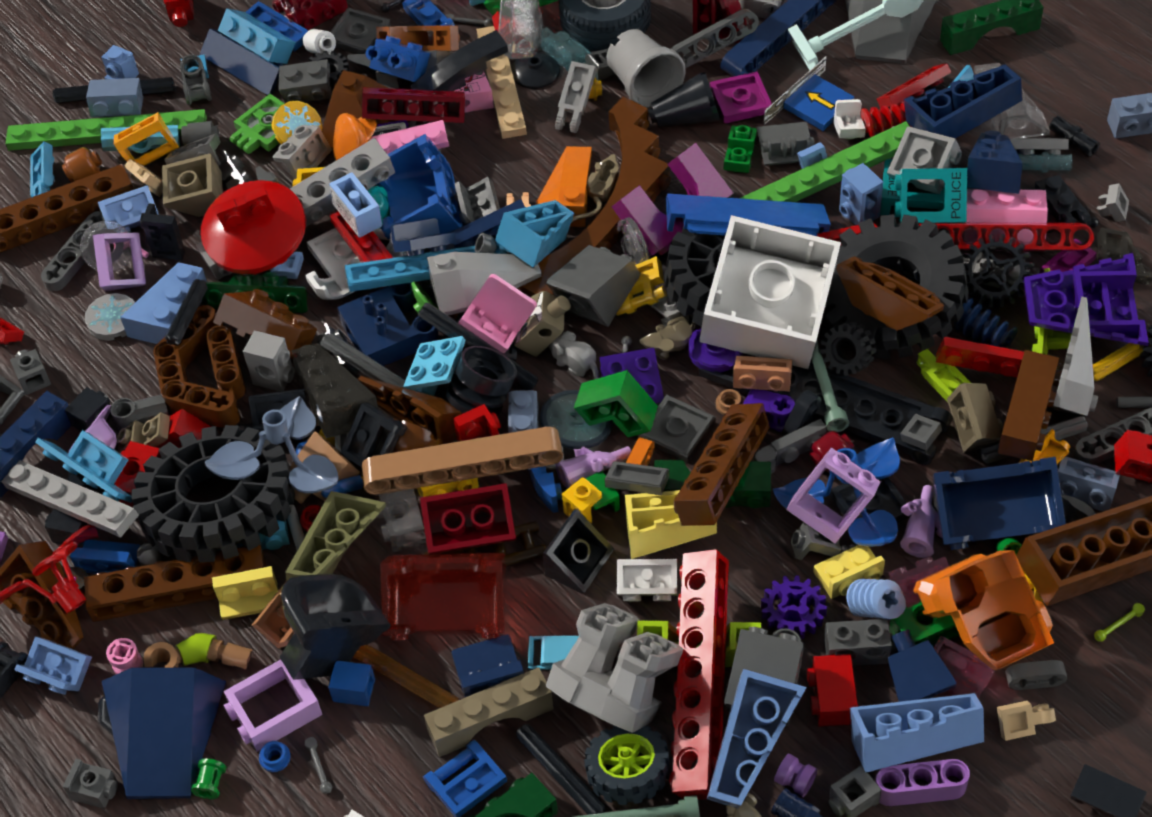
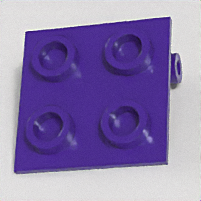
[599,348,664,404]

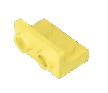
[813,545,885,599]
[212,566,279,620]

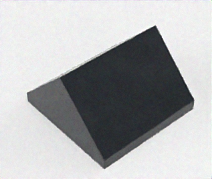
[543,509,614,593]

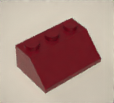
[420,483,516,555]

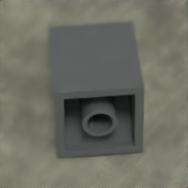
[546,245,641,327]
[724,627,804,726]

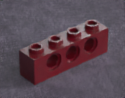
[362,87,465,123]

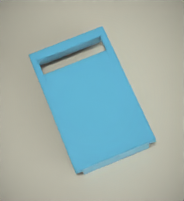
[528,636,579,670]

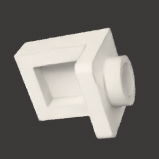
[833,99,866,139]

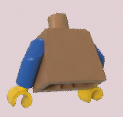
[290,427,365,504]

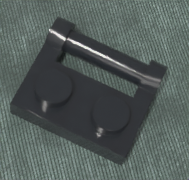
[340,403,407,467]

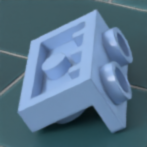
[98,185,159,233]

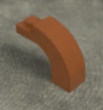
[376,25,460,51]

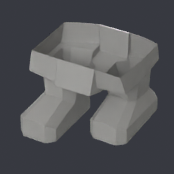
[546,603,684,733]

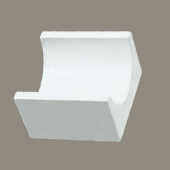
[700,215,841,369]

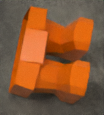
[913,550,1054,670]

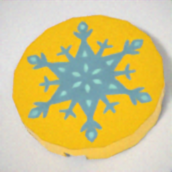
[271,101,323,144]

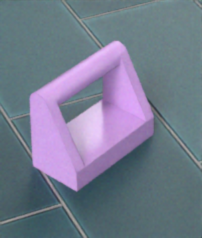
[93,233,146,291]

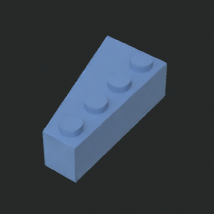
[707,669,807,808]

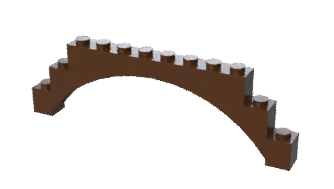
[450,96,671,319]

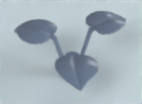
[205,396,339,493]

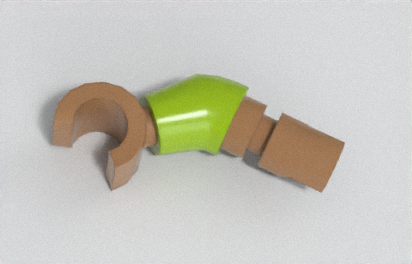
[144,633,252,669]

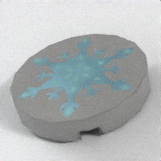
[85,293,135,341]

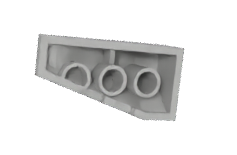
[427,252,542,316]

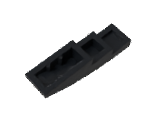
[410,30,509,91]

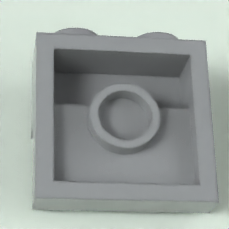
[887,126,962,194]

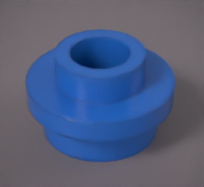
[259,741,291,772]

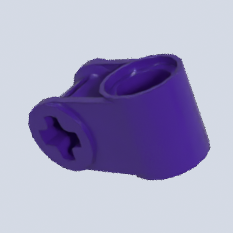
[743,389,795,432]

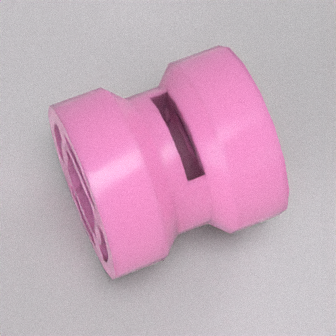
[106,638,143,674]

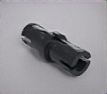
[1049,115,1100,156]

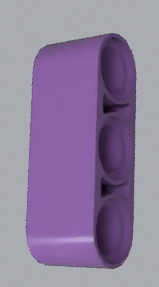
[875,759,970,806]

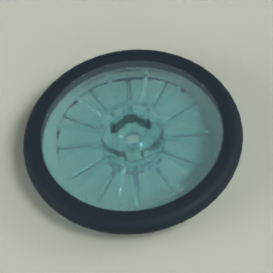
[540,390,613,449]

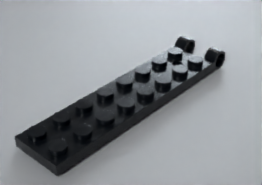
[699,353,953,465]

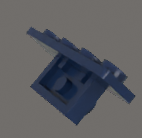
[428,200,525,251]

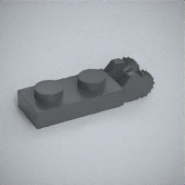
[754,419,827,474]

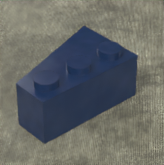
[967,130,1023,194]

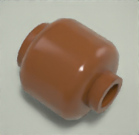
[62,147,102,182]

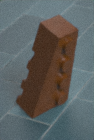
[998,350,1062,461]

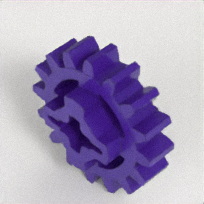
[761,576,827,639]

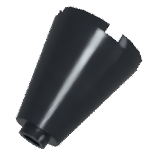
[648,72,720,127]

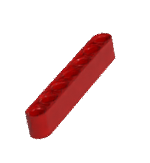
[919,222,1094,250]

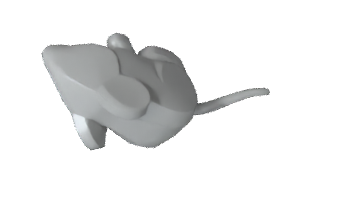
[548,331,600,379]

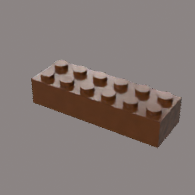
[1016,496,1152,606]

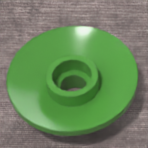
[411,281,439,313]

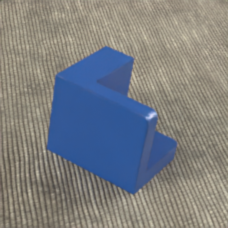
[328,661,375,707]

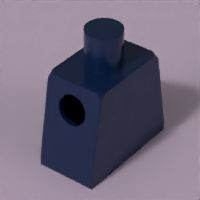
[888,629,957,702]

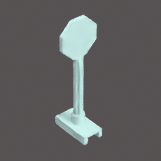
[788,0,924,72]

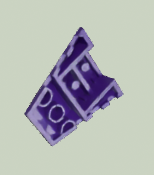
[1024,253,1149,346]

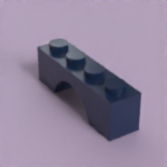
[0,391,71,498]

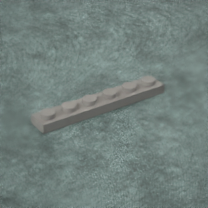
[1,460,139,537]

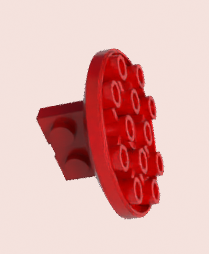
[201,180,306,275]

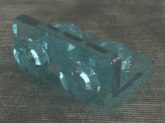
[540,27,591,71]

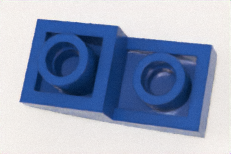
[528,466,562,513]

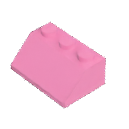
[963,189,1047,252]

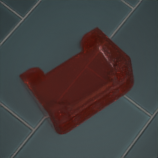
[380,553,506,640]

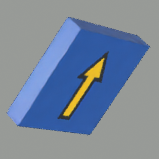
[783,74,855,131]

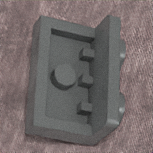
[279,59,333,103]
[454,177,500,226]

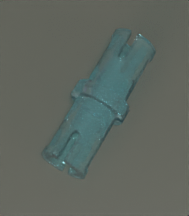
[1018,152,1072,173]

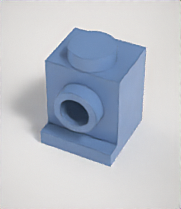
[101,45,139,79]

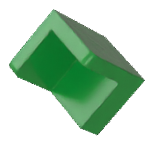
[585,471,620,512]

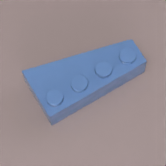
[850,693,984,773]

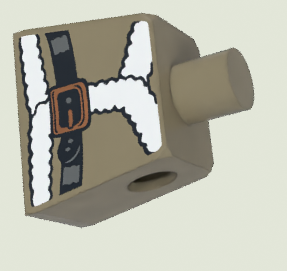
[514,291,571,357]

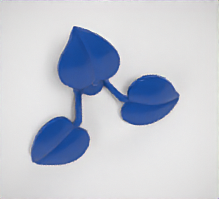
[773,437,900,547]

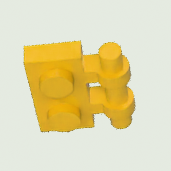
[616,256,667,316]

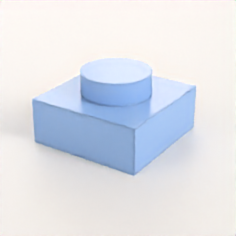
[270,252,304,279]

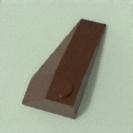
[357,376,463,444]
[0,541,84,650]

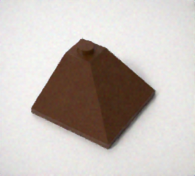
[322,70,409,150]

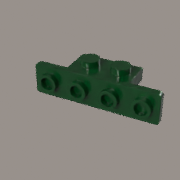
[202,272,308,313]

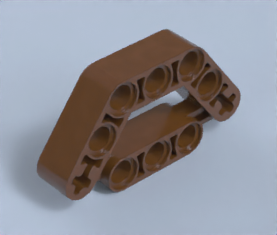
[153,305,246,428]

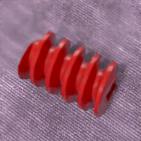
[860,102,912,138]

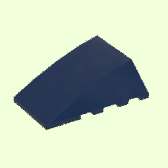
[102,668,226,799]

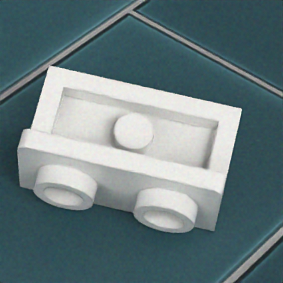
[617,559,677,602]

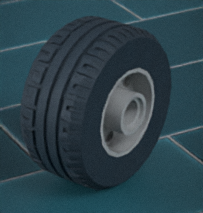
[559,0,651,51]

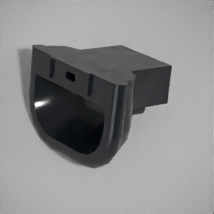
[280,574,391,680]

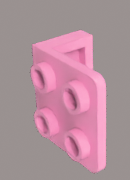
[458,274,537,354]

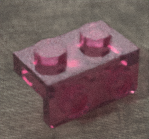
[887,556,949,605]

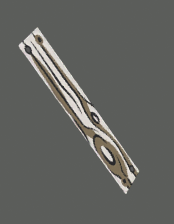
[764,56,826,125]

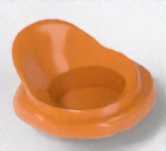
[333,113,377,161]

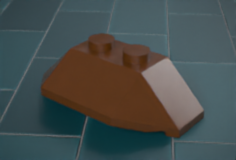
[836,256,944,330]

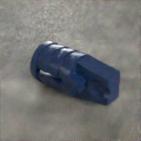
[771,788,822,817]

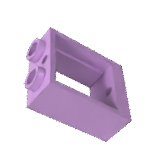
[786,448,880,543]
[223,660,322,752]

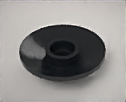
[511,52,560,89]

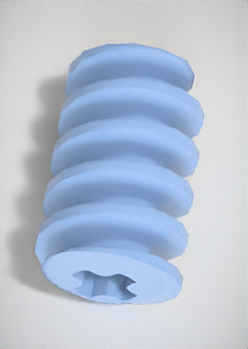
[846,579,906,619]

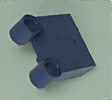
[337,282,440,366]

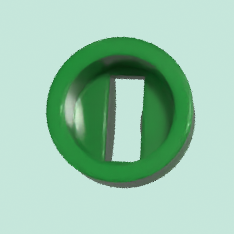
[996,537,1022,554]

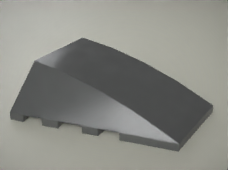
[845,0,938,64]

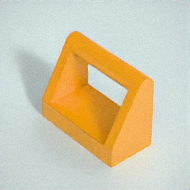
[114,112,179,166]

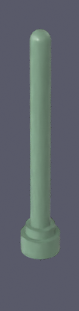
[811,340,849,432]
[573,795,700,817]

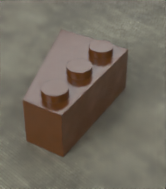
[213,289,317,359]

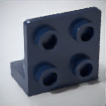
[451,634,524,698]

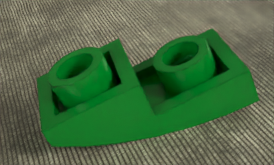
[723,125,757,173]

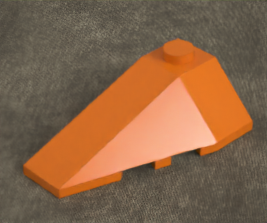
[535,146,592,227]

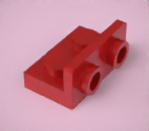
[454,404,501,442]

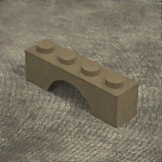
[424,667,554,757]

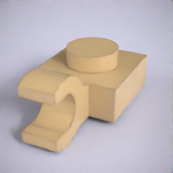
[997,701,1056,741]

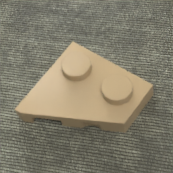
[124,158,163,197]

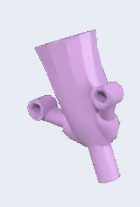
[555,446,631,488]
[900,485,943,558]

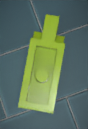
[916,349,971,402]

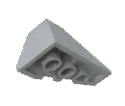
[1053,297,1098,418]

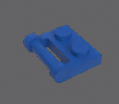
[423,739,507,817]

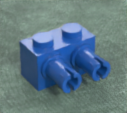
[366,35,430,82]

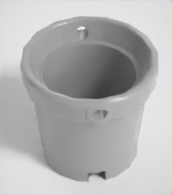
[606,29,686,109]

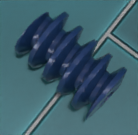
[954,299,1018,348]

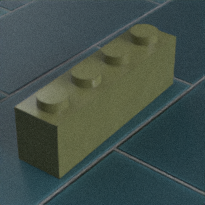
[285,491,386,581]

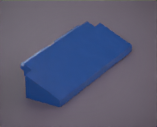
[666,194,831,236]

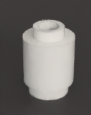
[303,29,336,55]

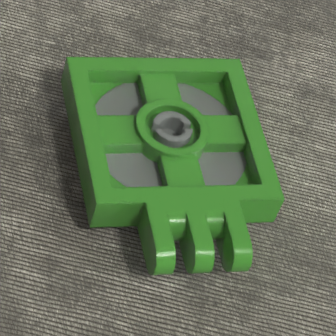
[230,94,285,154]

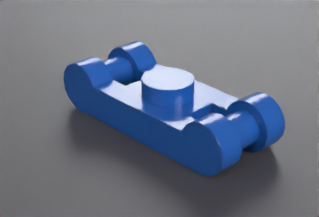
[402,0,455,26]

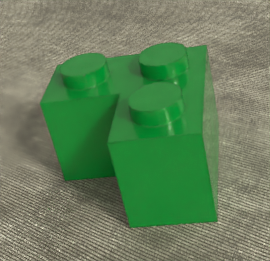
[574,370,658,438]

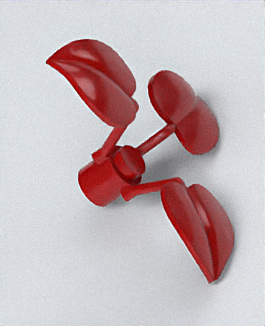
[0,524,98,614]

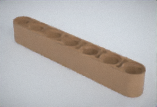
[362,427,563,495]

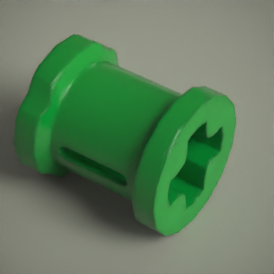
[191,758,226,800]

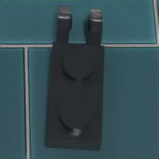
[1034,175,1092,226]

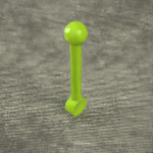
[1094,603,1145,642]

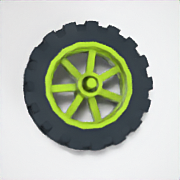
[584,725,671,805]

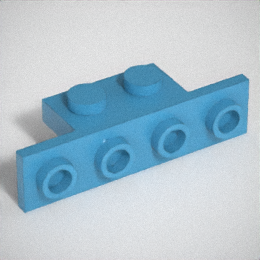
[35,430,132,503]

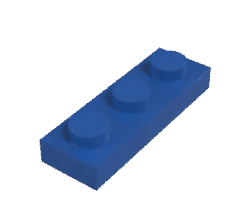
[246,1,308,52]

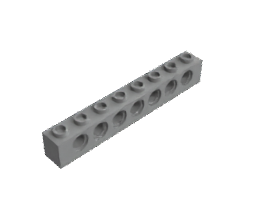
[196,138,395,281]

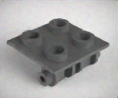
[757,122,814,166]

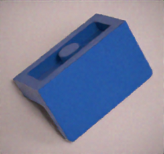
[70,540,140,574]

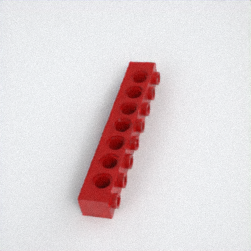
[669,549,729,800]

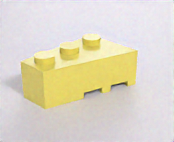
[625,490,717,559]

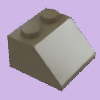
[162,153,223,217]
[947,383,1004,453]

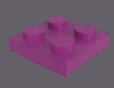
[710,71,772,124]

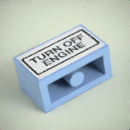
[329,172,382,238]

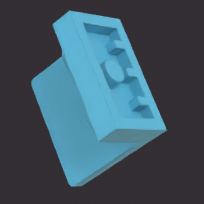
[403,336,466,396]

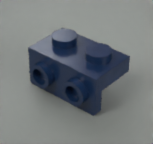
[390,218,456,256]

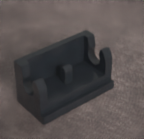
[1070,764,1147,817]

